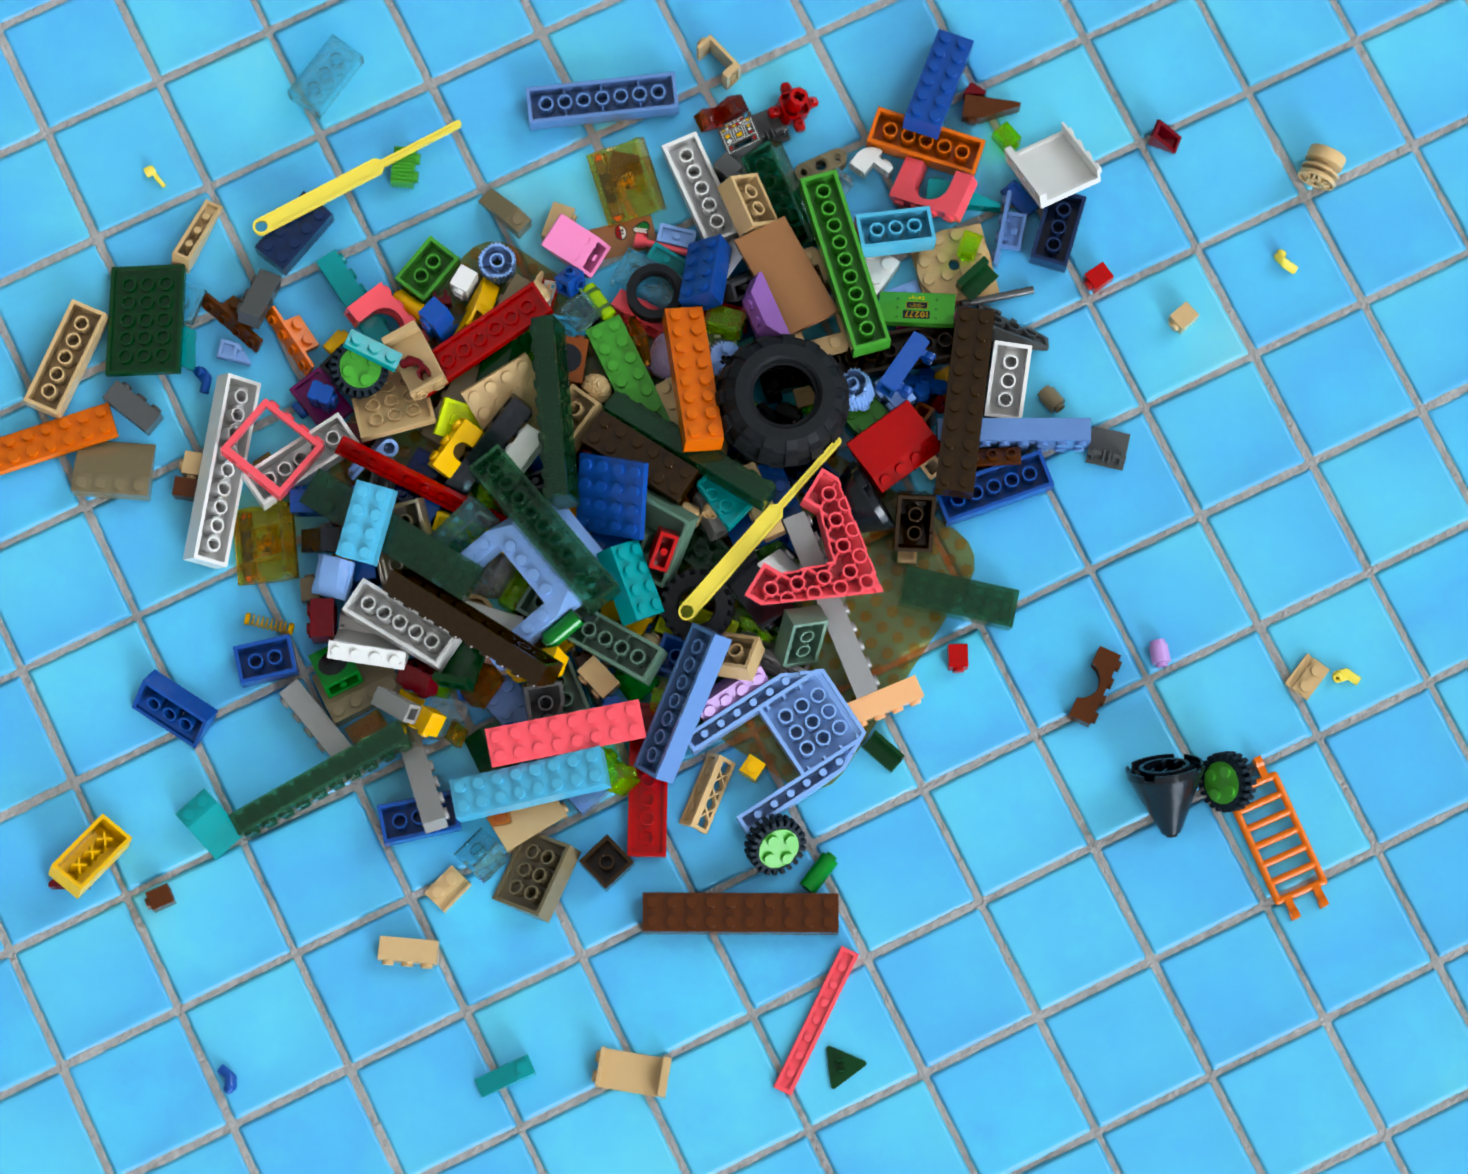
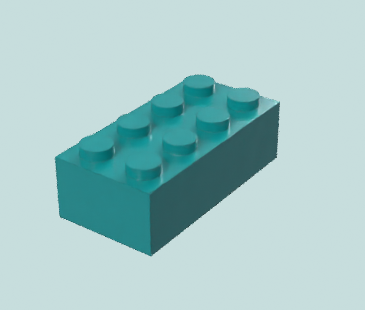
[596,540,665,626]

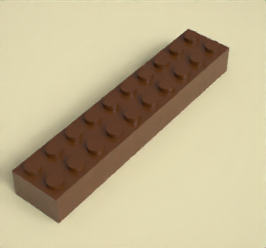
[643,892,839,935]

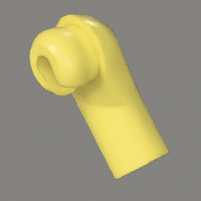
[1274,249,1298,274]

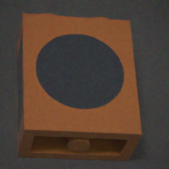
[544,332,589,388]

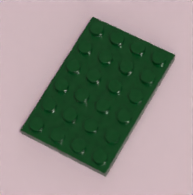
[105,264,187,377]

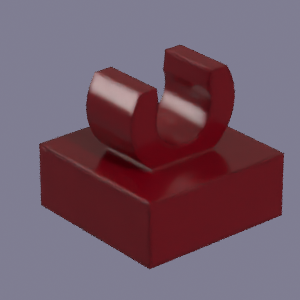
[433,289,453,309]
[927,394,946,415]

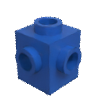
[554,265,586,298]

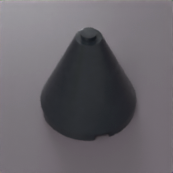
[811,461,895,538]
[1125,754,1204,838]

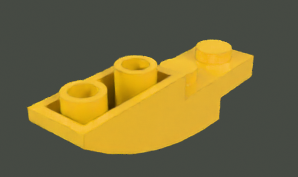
[454,277,499,334]

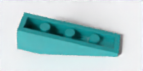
[926,177,1001,213]

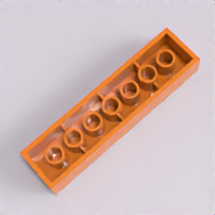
[662,306,724,452]

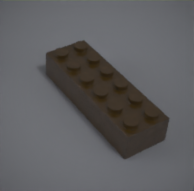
[581,410,700,506]

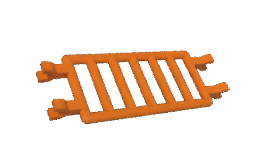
[1233,755,1329,921]

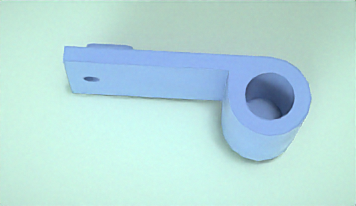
[347,435,399,481]

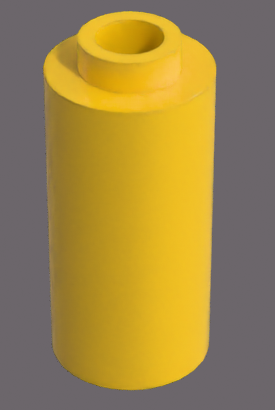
[393,289,425,325]

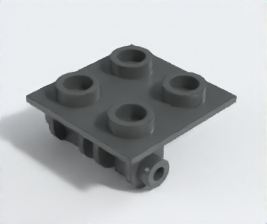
[750,109,791,153]
[1085,426,1131,471]

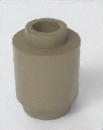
[1038,385,1065,413]

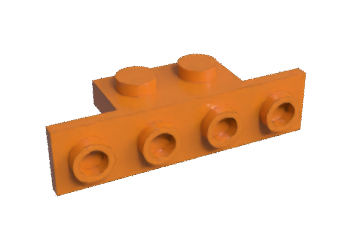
[266,306,319,377]

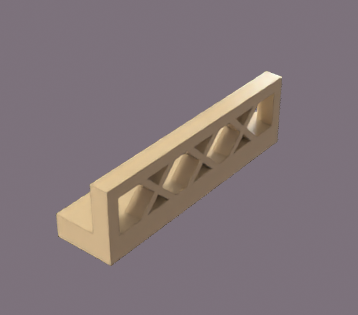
[679,752,736,834]

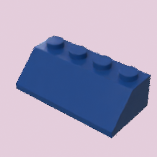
[132,669,218,748]

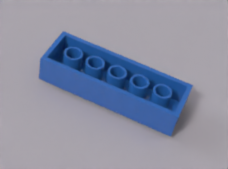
[902,29,974,140]
[932,449,1054,528]

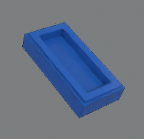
[1000,179,1039,218]

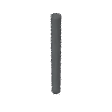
[960,286,1034,307]

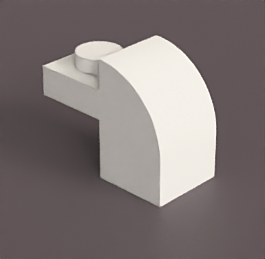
[849,147,893,179]

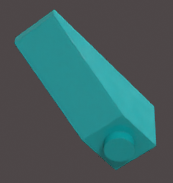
[474,1055,536,1098]

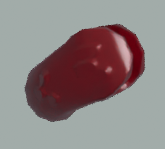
[399,355,432,380]

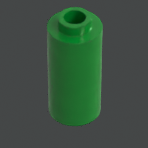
[541,609,584,648]
[799,852,838,893]

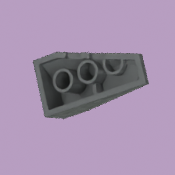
[977,304,1049,351]
[522,680,565,761]

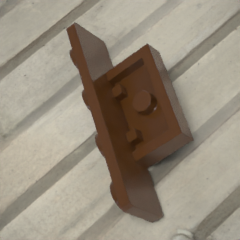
[201,293,263,353]
[976,447,1021,469]

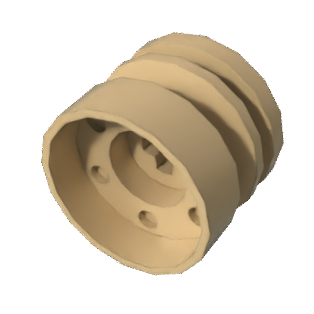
[1297,143,1346,191]

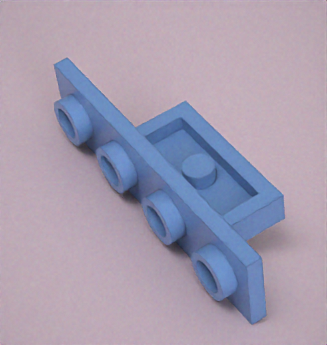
[991,190,1027,267]

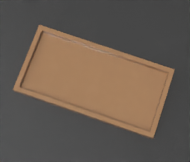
[734,216,838,335]

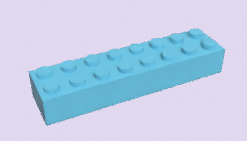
[449,746,611,823]

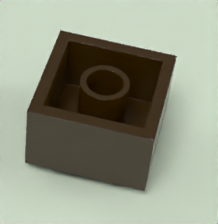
[579,834,634,892]

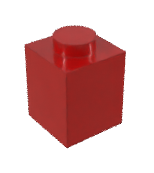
[1083,262,1114,294]
[947,644,968,673]

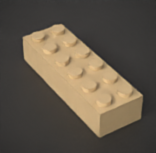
[23,299,108,419]

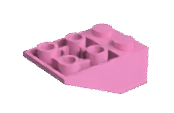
[541,213,611,279]

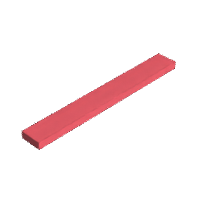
[773,946,859,1096]

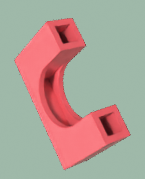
[889,156,978,223]
[343,282,429,342]

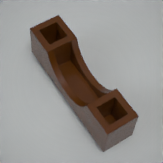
[1068,646,1122,728]

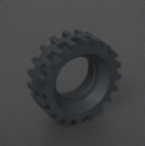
[661,569,736,641]

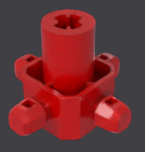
[767,82,818,133]

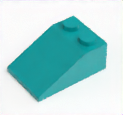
[175,788,245,860]

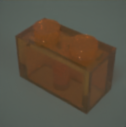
[460,663,505,709]

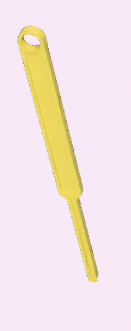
[253,120,462,236]
[678,437,842,621]

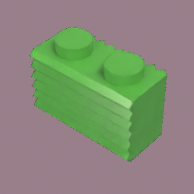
[390,146,421,189]

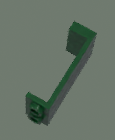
[432,640,486,693]

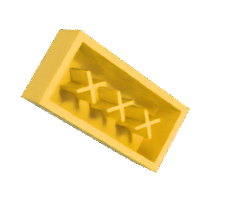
[48,813,132,899]

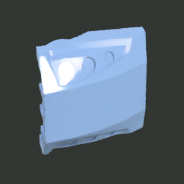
[312,554,355,602]

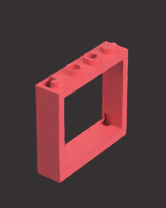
[220,398,325,501]

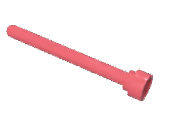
[633,233,687,256]

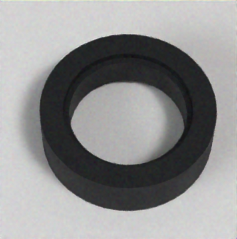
[626,263,682,323]

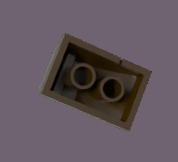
[893,490,936,552]

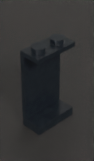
[727,551,794,632]

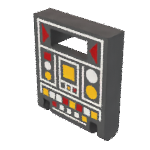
[716,111,765,159]

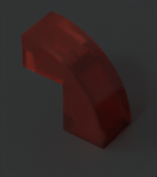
[693,94,749,133]

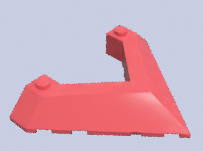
[744,468,884,605]

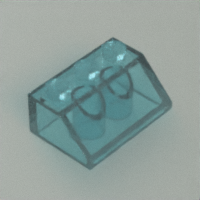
[431,496,501,558]

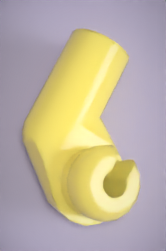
[1332,668,1361,685]

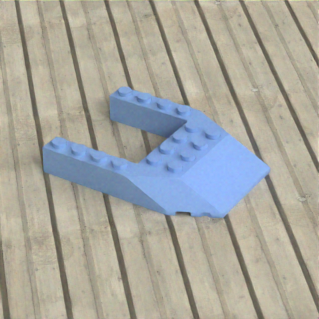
[429,500,603,671]
[688,668,866,835]

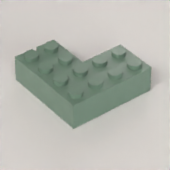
[640,488,700,588]

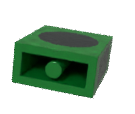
[308,646,364,699]

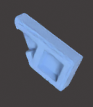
[216,339,251,366]

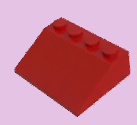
[845,400,940,493]

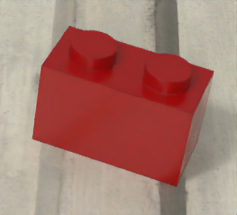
[646,526,679,573]

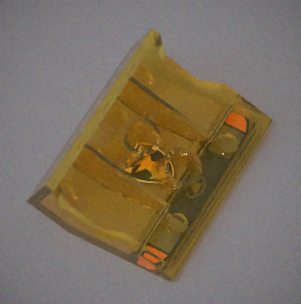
[586,137,667,227]
[234,500,299,586]

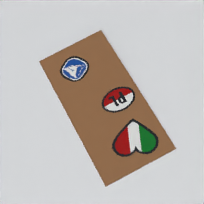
[588,215,657,260]

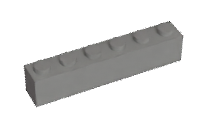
[279,679,371,784]
[394,725,450,834]

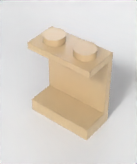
[697,34,741,90]

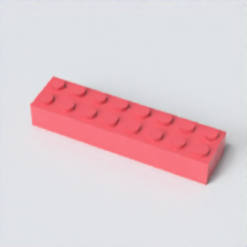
[484,699,646,768]

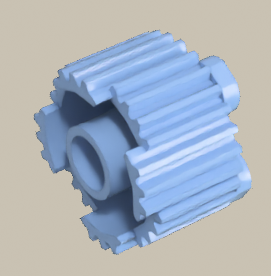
[478,242,517,285]
[709,339,740,377]
[843,368,875,412]

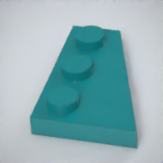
[696,471,754,532]

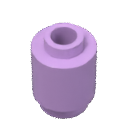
[1149,639,1171,668]

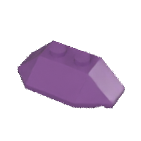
[742,272,790,339]

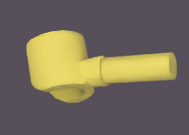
[143,165,166,188]

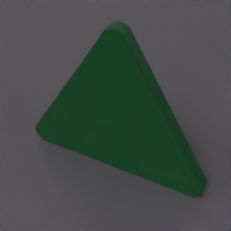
[826,1046,867,1089]

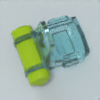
[560,283,616,332]

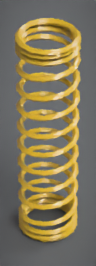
[244,612,294,635]

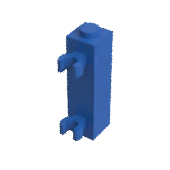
[875,331,936,400]

